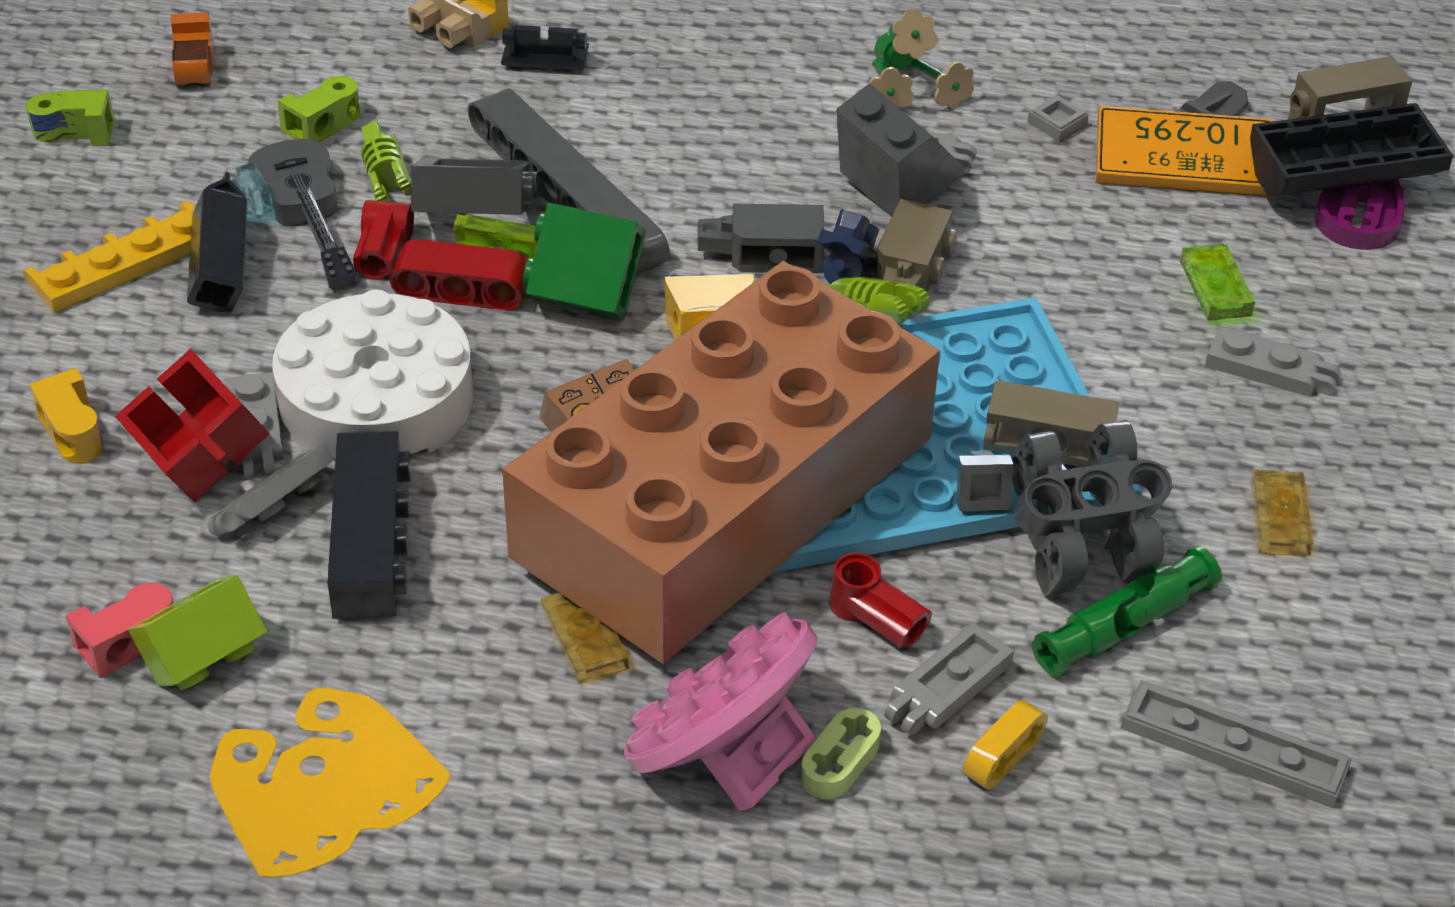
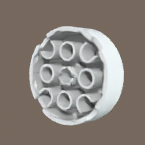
[272,289,473,463]

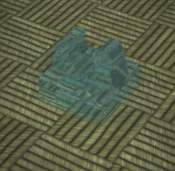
[231,162,275,226]

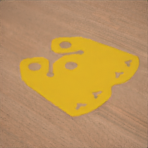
[210,687,451,877]

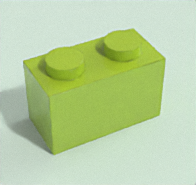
[127,575,268,690]

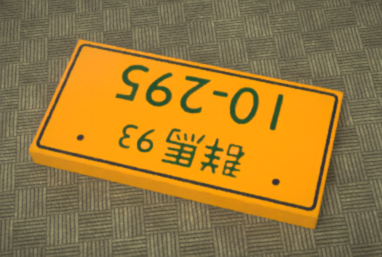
[1095,106,1273,197]

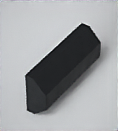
[1250,103,1454,197]

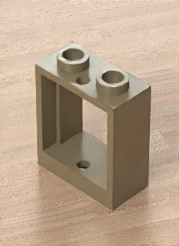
[1288,56,1413,119]

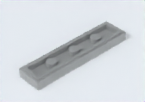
[1120,680,1352,808]

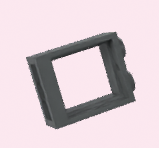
[411,157,538,215]

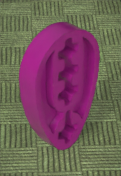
[1315,179,1405,250]

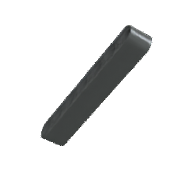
[468,88,670,274]

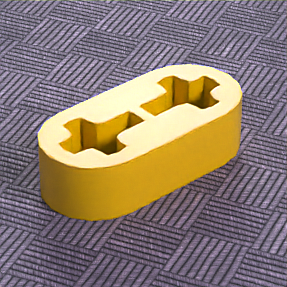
[963,699,1048,790]

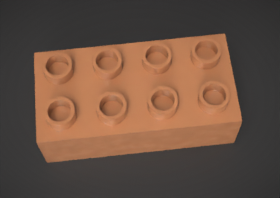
[502,261,940,664]

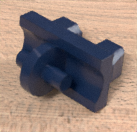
[817,209,880,284]

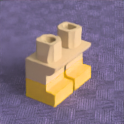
[408,0,509,48]

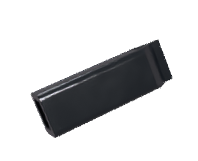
[187,171,247,312]

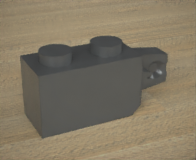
[697,203,824,274]

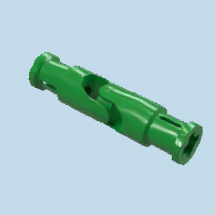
[1031,546,1222,678]

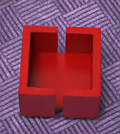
[115,348,270,502]

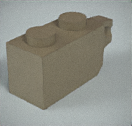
[874,199,958,292]

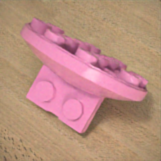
[624,612,817,811]

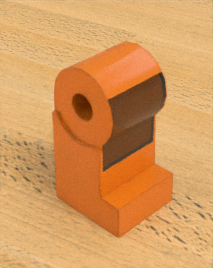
[171,12,214,86]

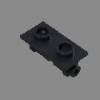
[501,24,589,70]

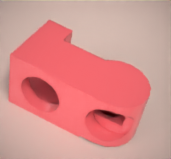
[65,583,174,678]

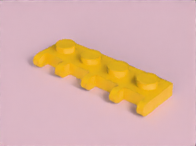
[23,201,195,313]

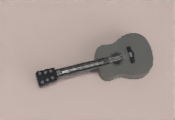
[248,139,358,290]

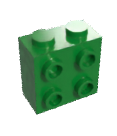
[523,202,646,319]

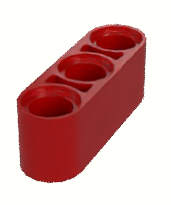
[390,239,528,311]

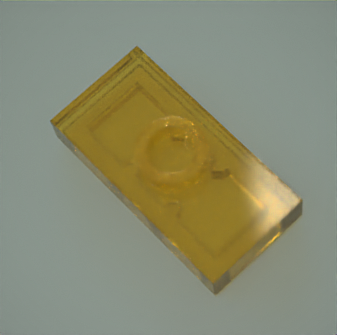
[1251,469,1313,557]
[541,593,629,685]

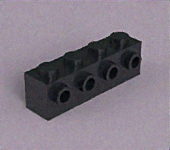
[327,431,411,619]

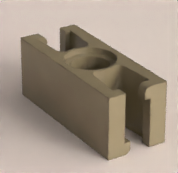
[983,380,1120,467]

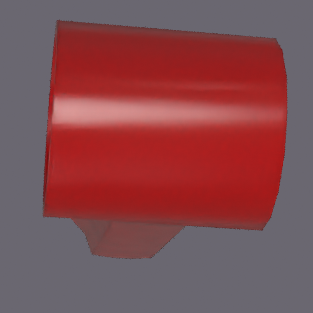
[353,200,414,281]
[829,552,932,649]

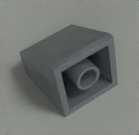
[836,83,965,216]

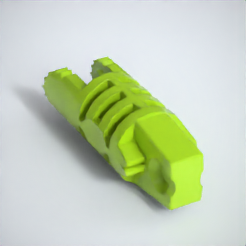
[360,120,411,202]
[828,277,931,324]

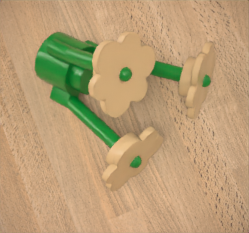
[869,9,974,108]

